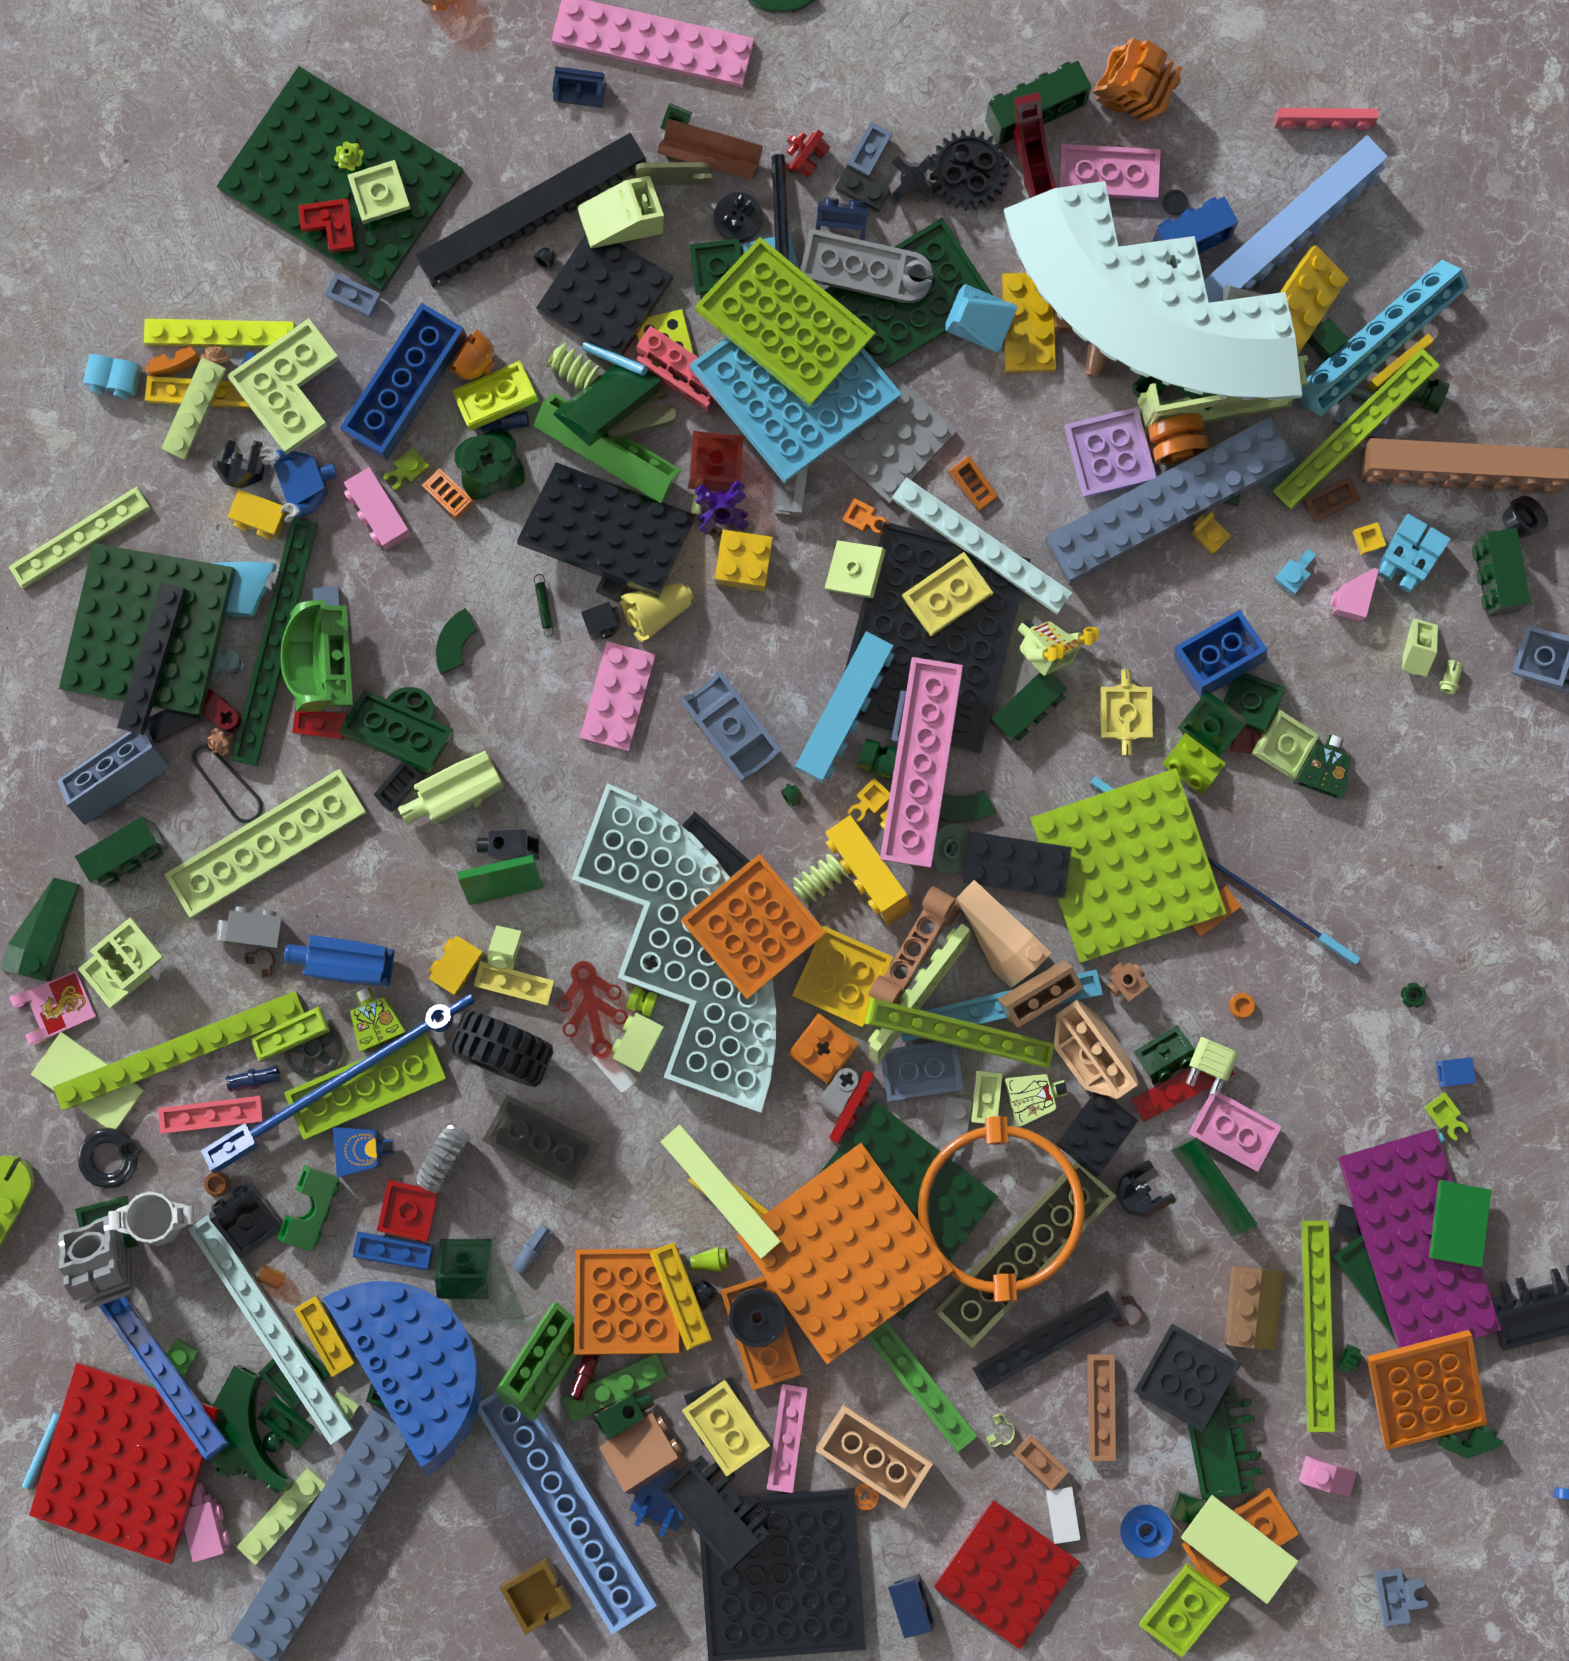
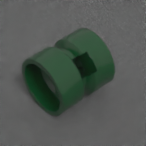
[1405,378,1450,414]
[856,738,897,780]

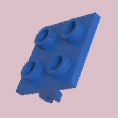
[629,1469,683,1538]

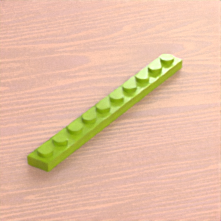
[53,991,305,1111]

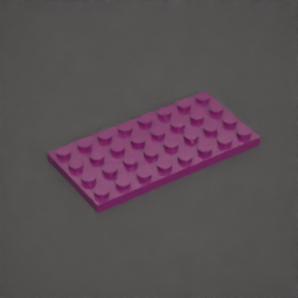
[1337,1129,1501,1348]

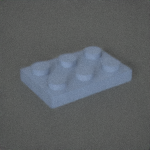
[881,1042,964,1102]

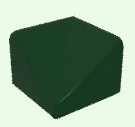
[1169,1490,1204,1524]

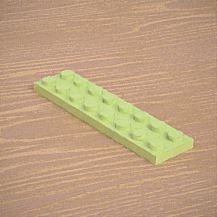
[164,769,367,918]

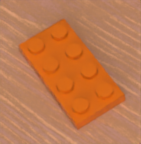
[720,1276,802,1391]
[1181,1487,1299,1586]

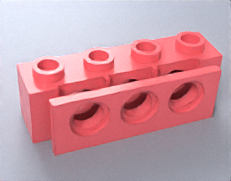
[636,326,721,414]

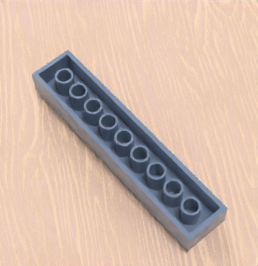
[1045,416,1295,585]
[230,1407,411,1661]

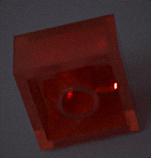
[687,431,743,492]

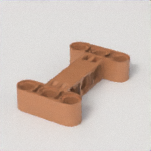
[868,886,960,1005]

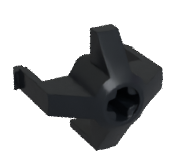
[889,154,936,206]
[212,440,267,489]
[1117,1160,1177,1218]

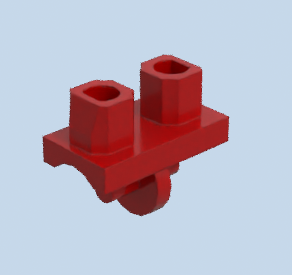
[787,129,830,177]

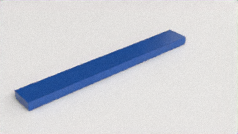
[99,1296,229,1461]

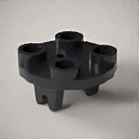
[714,192,763,243]

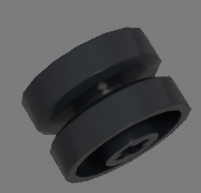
[728,1287,786,1348]

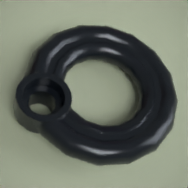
[77,1127,142,1189]

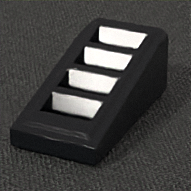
[373,762,428,812]

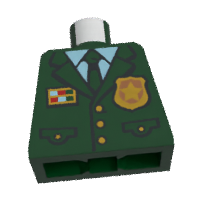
[1293,735,1350,799]

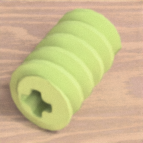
[546,342,601,390]
[792,854,849,908]

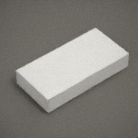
[1046,1486,1080,1544]

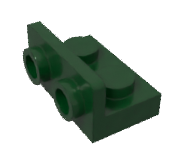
[1134,1025,1195,1085]

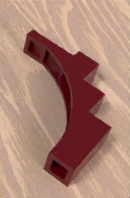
[1013,92,1056,198]

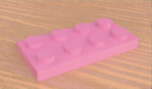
[1058,144,1161,201]
[580,641,656,752]

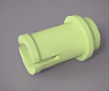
[1439,660,1464,694]

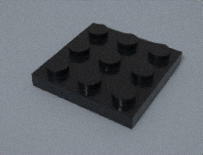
[1134,1324,1242,1433]

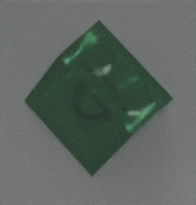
[434,1239,492,1299]

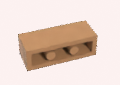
[997,960,1084,1028]

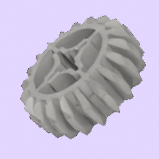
[417,1125,470,1193]

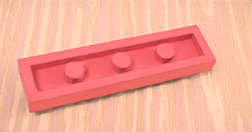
[1274,108,1378,130]
[158,1096,265,1134]

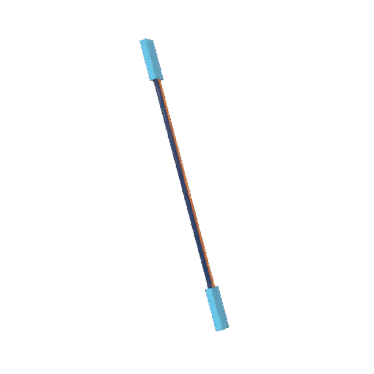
[1089,776,1360,965]

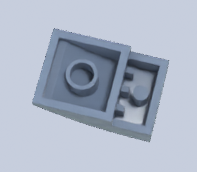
[1512,625,1569,695]

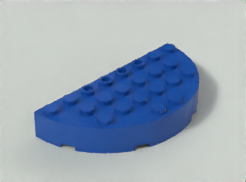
[323,1281,482,1477]

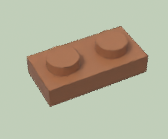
[1013,1434,1069,1491]

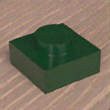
[660,103,693,130]

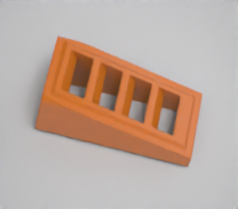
[946,456,999,511]
[422,468,475,521]

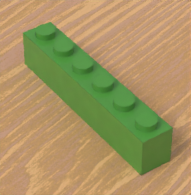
[533,393,681,503]

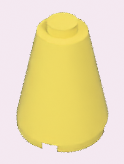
[620,583,693,642]

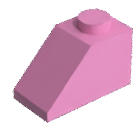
[1330,568,1379,622]
[1299,1455,1357,1497]

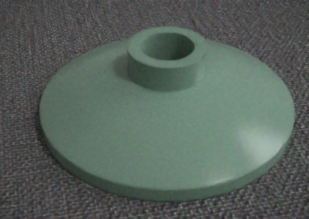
[932,823,970,874]

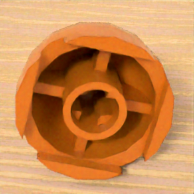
[448,328,495,380]

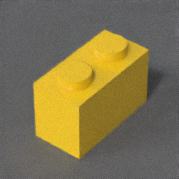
[227,489,289,540]
[428,935,485,996]

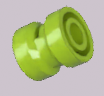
[626,985,659,1017]

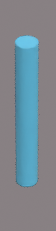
[582,342,648,376]
[22,1412,60,1490]

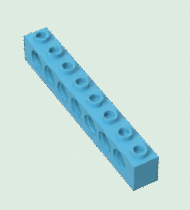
[1299,260,1469,416]

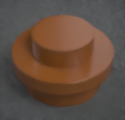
[204,1171,231,1197]

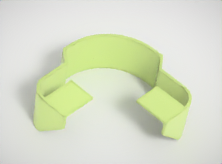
[986,1414,1015,1447]

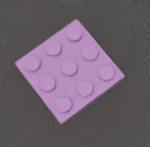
[1064,407,1156,498]

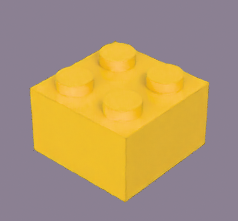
[715,530,773,592]

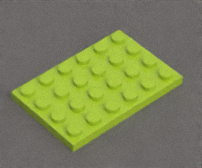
[694,237,875,406]

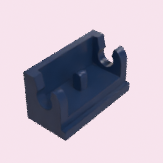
[552,66,606,108]
[888,1574,935,1639]

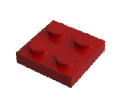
[377,1180,440,1242]

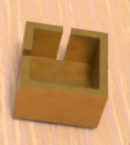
[500,1556,574,1635]

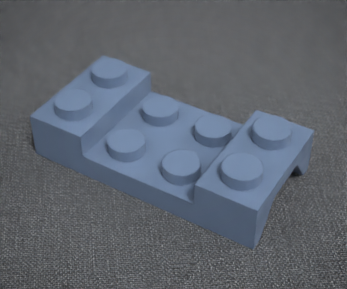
[680,670,782,783]

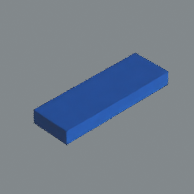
[353,1231,434,1271]

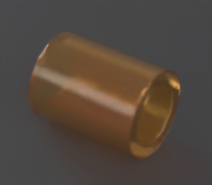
[257,1265,286,1290]

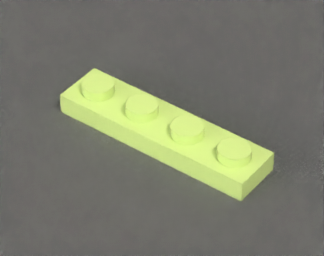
[161,357,227,460]
[236,1467,326,1565]

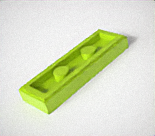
[250,1007,330,1062]

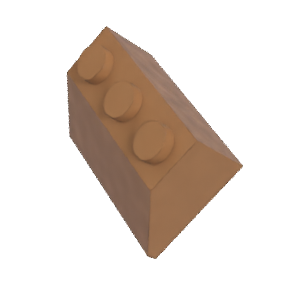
[1223,1265,1284,1350]

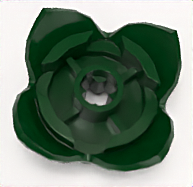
[455,430,525,500]

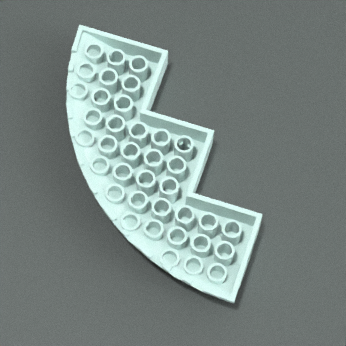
[1004,181,1302,401]
[572,783,776,1113]

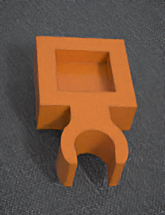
[842,498,889,535]

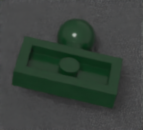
[257,1396,316,1453]

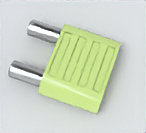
[1186,1037,1239,1097]

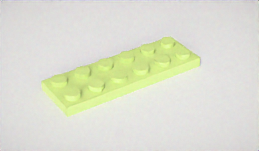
[868,924,970,1064]

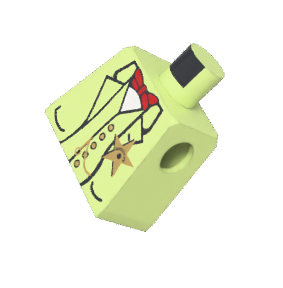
[1003,1074,1068,1127]

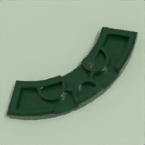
[939,790,996,822]

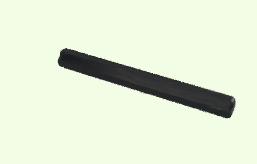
[771,154,789,260]

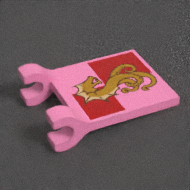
[10,970,96,1046]

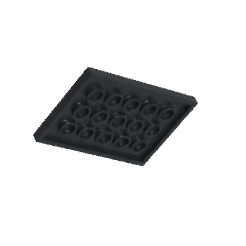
[517,462,696,598]

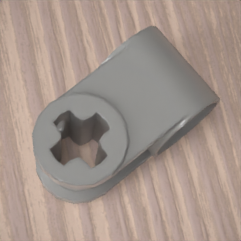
[816,1067,859,1118]

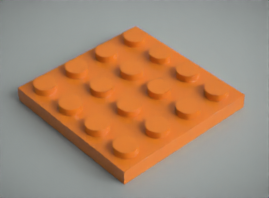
[680,853,826,999]
[574,1248,679,1356]
[1367,1330,1487,1451]

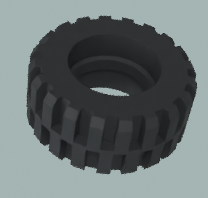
[449,1011,554,1087]

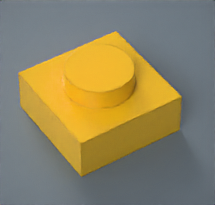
[1352,522,1386,555]

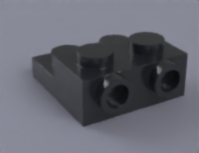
[209,1183,282,1258]

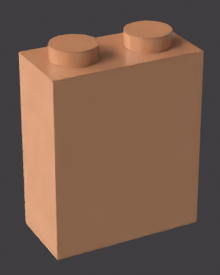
[599,1413,683,1495]

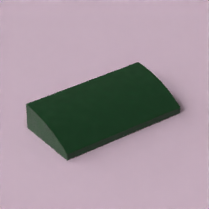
[553,364,661,447]
[1171,1137,1257,1236]

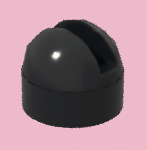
[534,247,556,270]

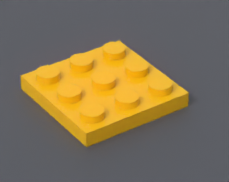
[792,926,893,1027]

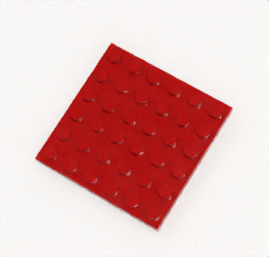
[29,1362,220,1564]

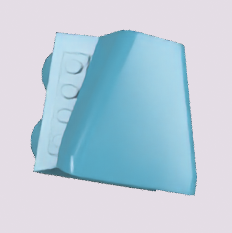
[946,284,1017,352]

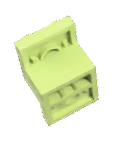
[78,917,165,1009]

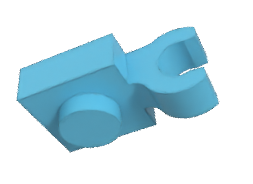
[1274,548,1316,595]

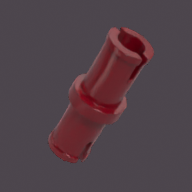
[567,1355,601,1402]

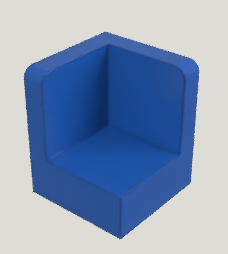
[1436,1057,1476,1087]

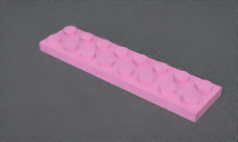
[551,0,754,88]
[880,657,963,868]

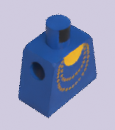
[333,1127,395,1177]

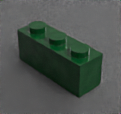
[989,673,1067,744]

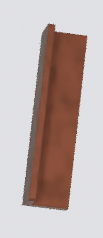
[657,119,763,180]

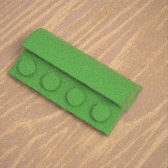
[496,1302,576,1421]

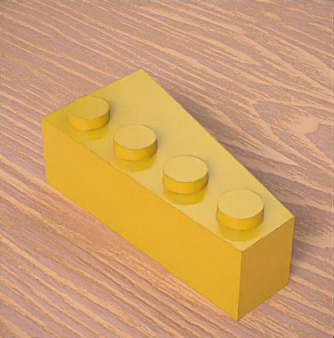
[825,815,912,926]

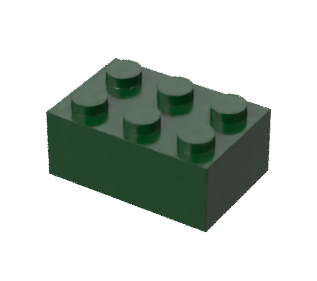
[1472,528,1530,617]
[75,816,169,888]

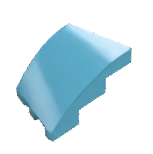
[213,562,277,619]

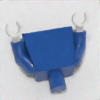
[260,446,338,522]

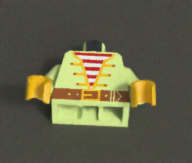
[1018,619,1099,676]

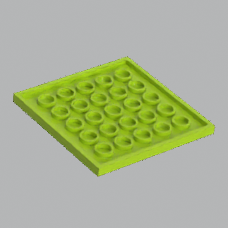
[1030,768,1227,963]

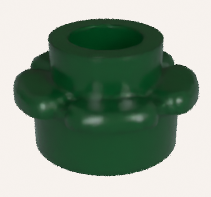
[781,783,803,808]
[1401,983,1426,1008]

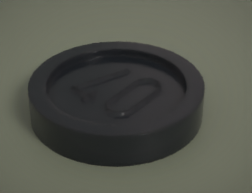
[1163,189,1188,215]

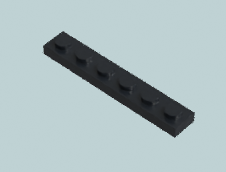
[117,582,188,735]
[972,1290,1121,1392]

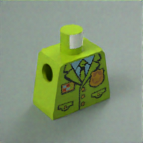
[350,987,408,1052]

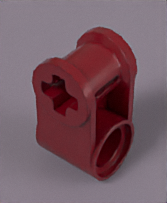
[202,688,242,733]

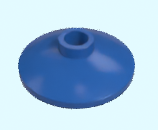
[1120,1504,1173,1558]

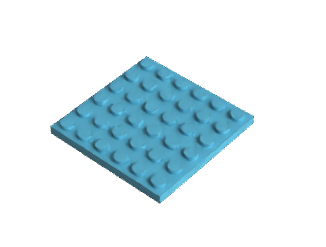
[689,338,902,483]

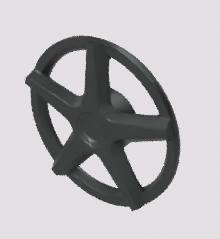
[284,1024,342,1078]

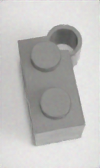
[215,907,281,949]

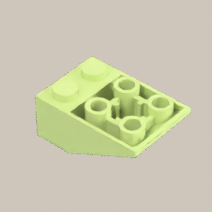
[577,176,664,248]

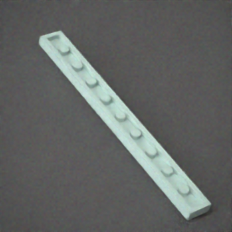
[188,1214,354,1445]

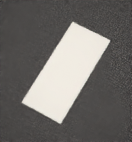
[592,1046,637,1093]

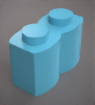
[83,354,143,399]

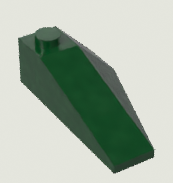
[0,878,80,982]

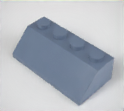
[57,730,169,825]

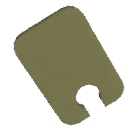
[636,162,712,185]
[606,384,676,438]

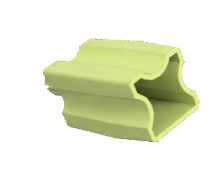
[398,751,505,825]

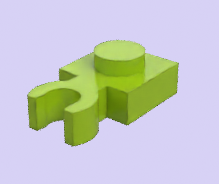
[383,447,430,492]
[1423,1093,1469,1141]

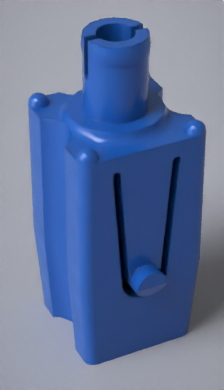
[284,935,395,987]

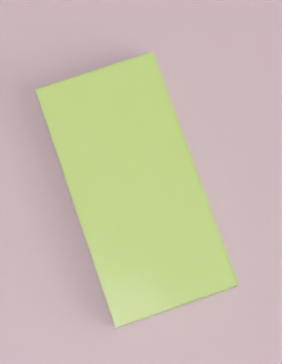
[31,1032,145,1129]
[1181,1495,1298,1604]

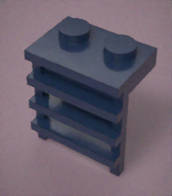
[816,197,869,241]

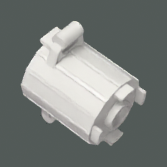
[109,1191,194,1246]

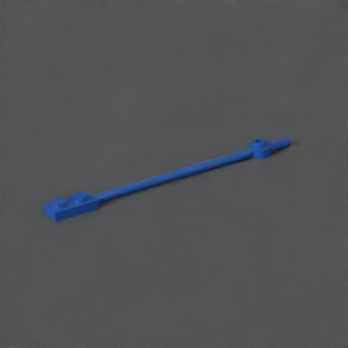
[201,994,475,1174]

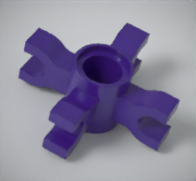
[695,481,749,535]

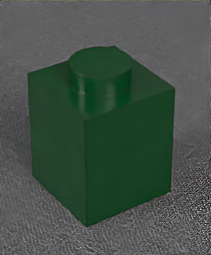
[1307,317,1349,361]

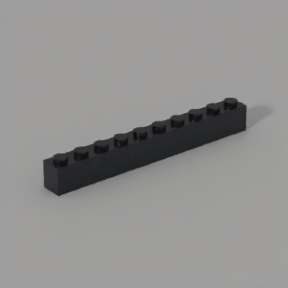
[415,132,646,288]

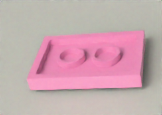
[1188,1090,1282,1172]

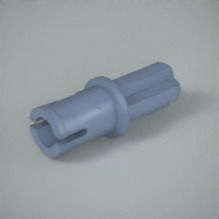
[511,1224,553,1275]

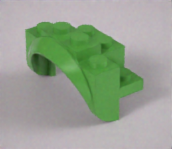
[281,600,353,711]

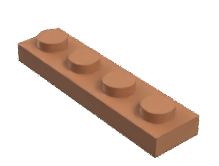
[1087,1354,1116,1461]

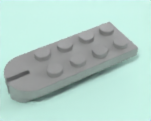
[801,228,933,303]

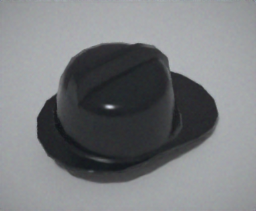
[1502,495,1548,539]

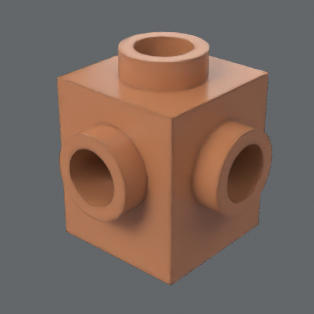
[1107,962,1149,1003]

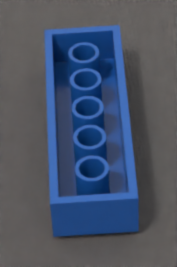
[340,302,467,461]

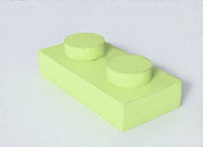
[971,1071,1002,1124]

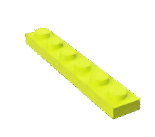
[144,319,296,348]

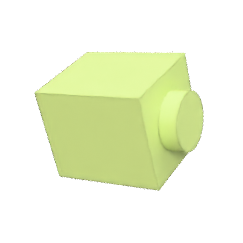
[488,925,521,970]

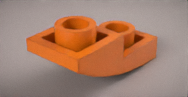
[144,346,200,377]

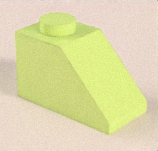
[1402,618,1438,677]

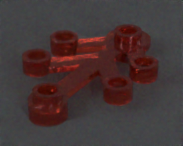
[556,961,628,1059]

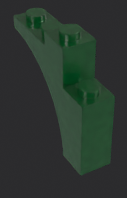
[211,1365,295,1493]

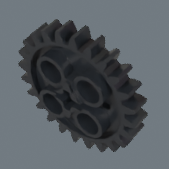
[929,129,1010,211]

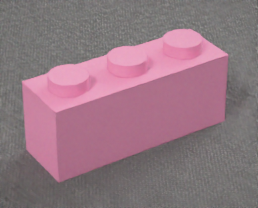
[343,467,411,551]

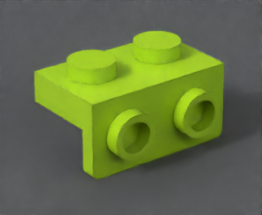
[1162,733,1226,794]

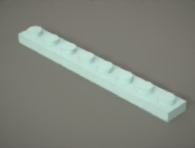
[892,477,1072,615]

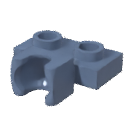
[1373,1568,1429,1627]

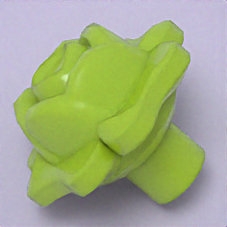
[334,141,364,171]

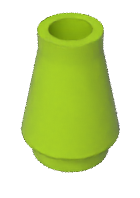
[690,1246,730,1272]

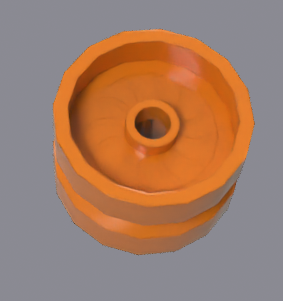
[1148,413,1210,465]

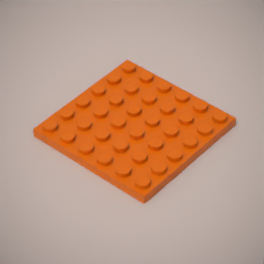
[737,1143,955,1365]

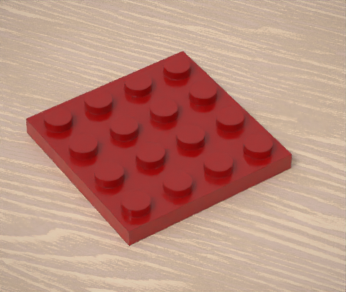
[934,1499,1080,1650]

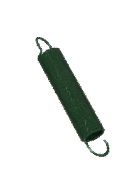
[534,574,554,637]

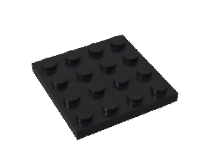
[536,233,674,356]

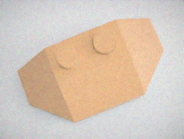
[1054,999,1139,1099]

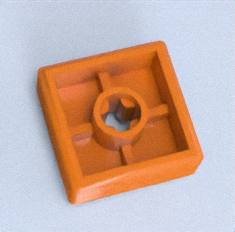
[788,1014,858,1084]

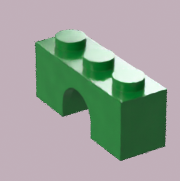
[277,1165,339,1252]

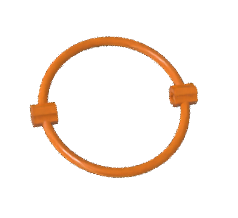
[918,1116,1085,1302]

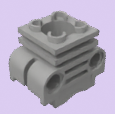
[59,1215,135,1310]

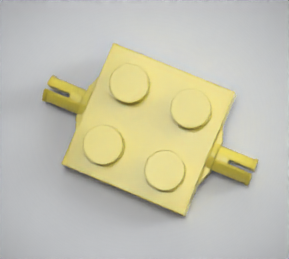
[1100,669,1153,756]

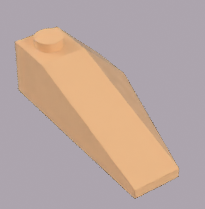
[956,880,1051,988]

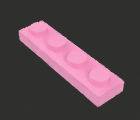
[767,1383,808,1493]

